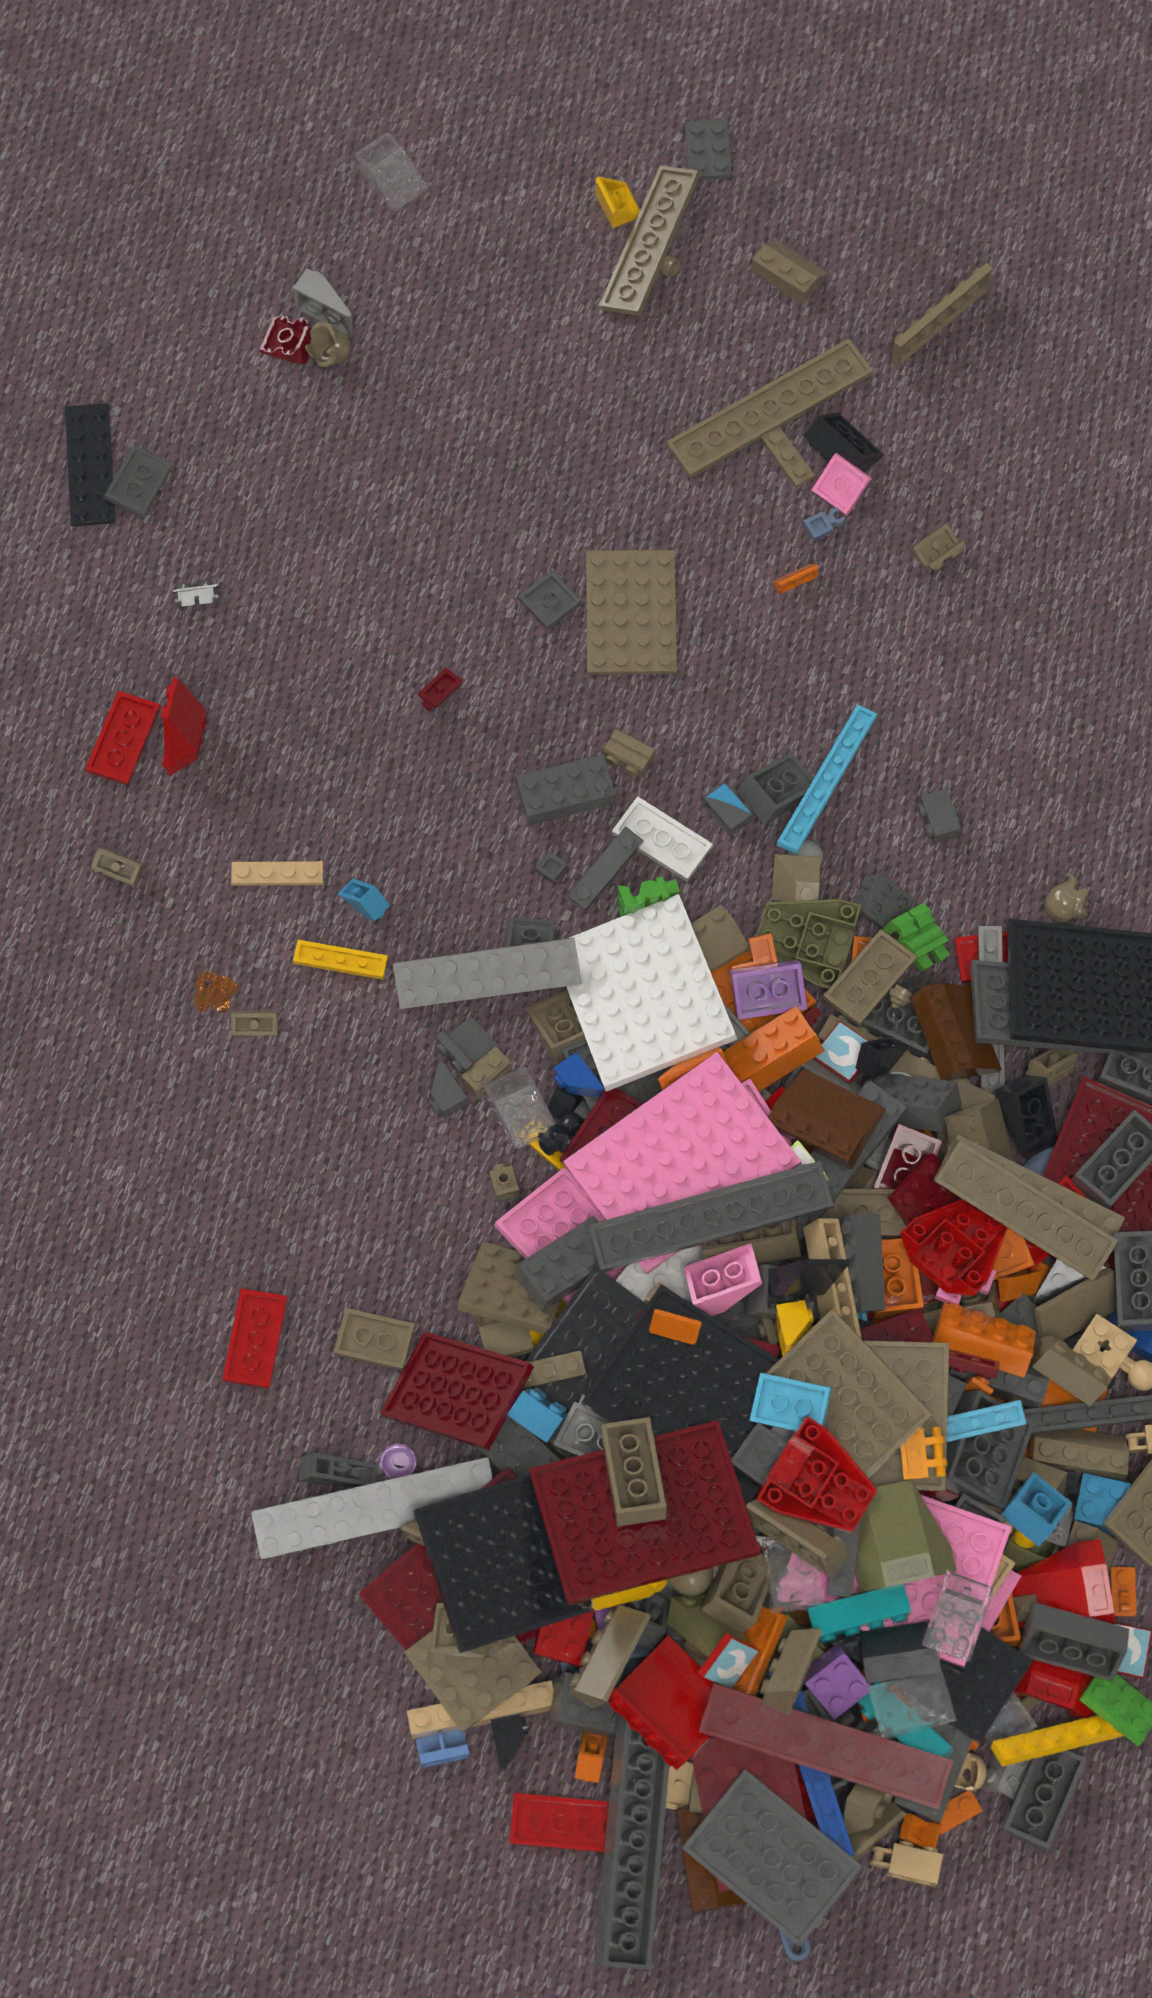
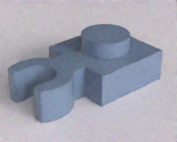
[803,508,845,542]

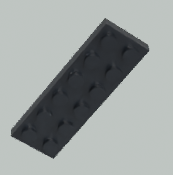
[65,403,115,527]

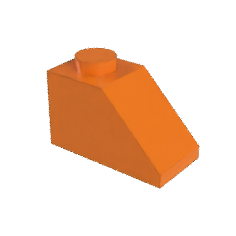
[575,1732,608,1783]

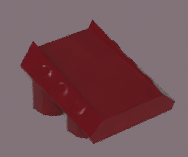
[260,316,313,365]

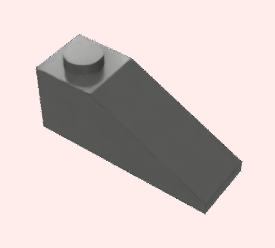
[299,1452,378,1487]

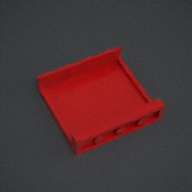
[607,1635,716,1771]

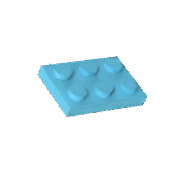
[750,1373,832,1431]

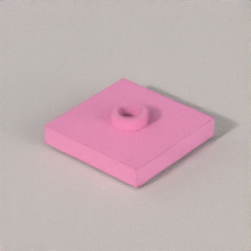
[812,453,872,515]

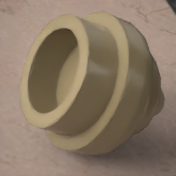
[660,255,680,277]
[889,984,912,1009]

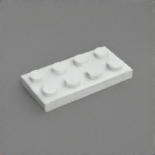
[612,796,713,882]

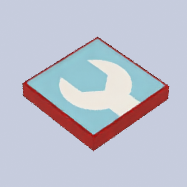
[813,1021,869,1084]
[1116,1623,1152,1679]
[697,1633,760,1689]

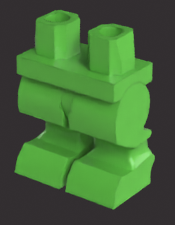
[617,876,680,917]
[882,902,950,973]

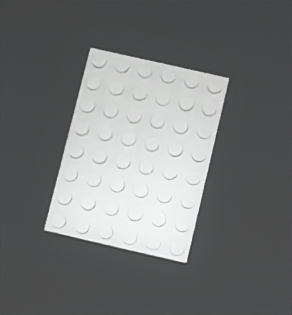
[566,894,737,1092]

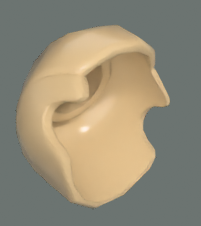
[954,1753,987,1791]

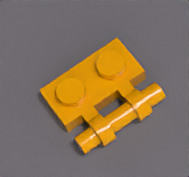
[901,1427,948,1480]

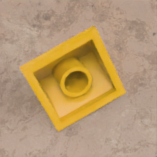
[595,176,640,228]

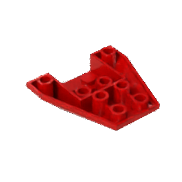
[161,677,207,775]
[900,1199,1008,1296]
[756,1416,878,1533]
[1012,1539,1116,1628]
[1011,1647,1094,1719]

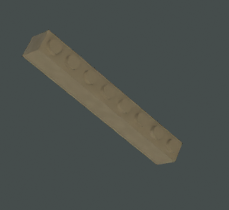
[817,1014,996,1111]

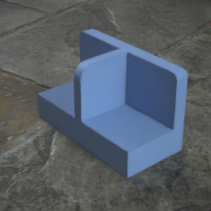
[416,1729,470,1768]

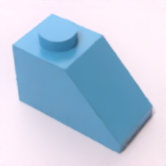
[338,878,390,921]

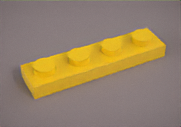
[293,940,388,980]

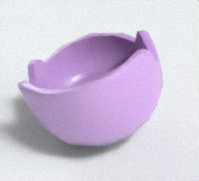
[380,1443,417,1479]

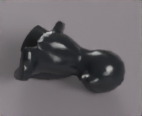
[538,1113,584,1156]

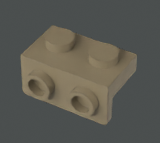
[910,523,965,571]

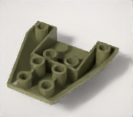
[756,899,861,990]
[855,1480,957,1593]

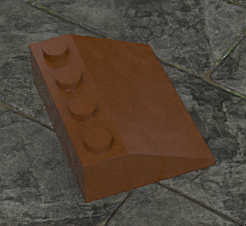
[911,983,1002,1081]
[768,1069,886,1170]
[676,1808,749,1914]

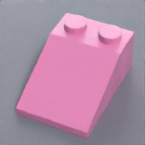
[684,1243,762,1316]

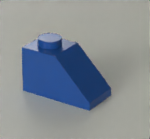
[553,1052,604,1098]

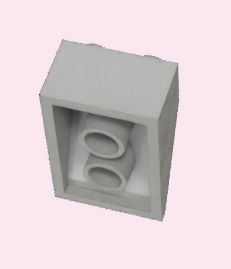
[293,269,353,337]
[553,1402,610,1457]

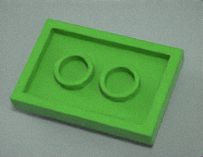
[1079,1674,1152,1746]

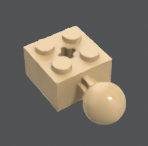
[1073,1314,1152,1391]

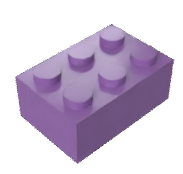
[729,960,807,1020]

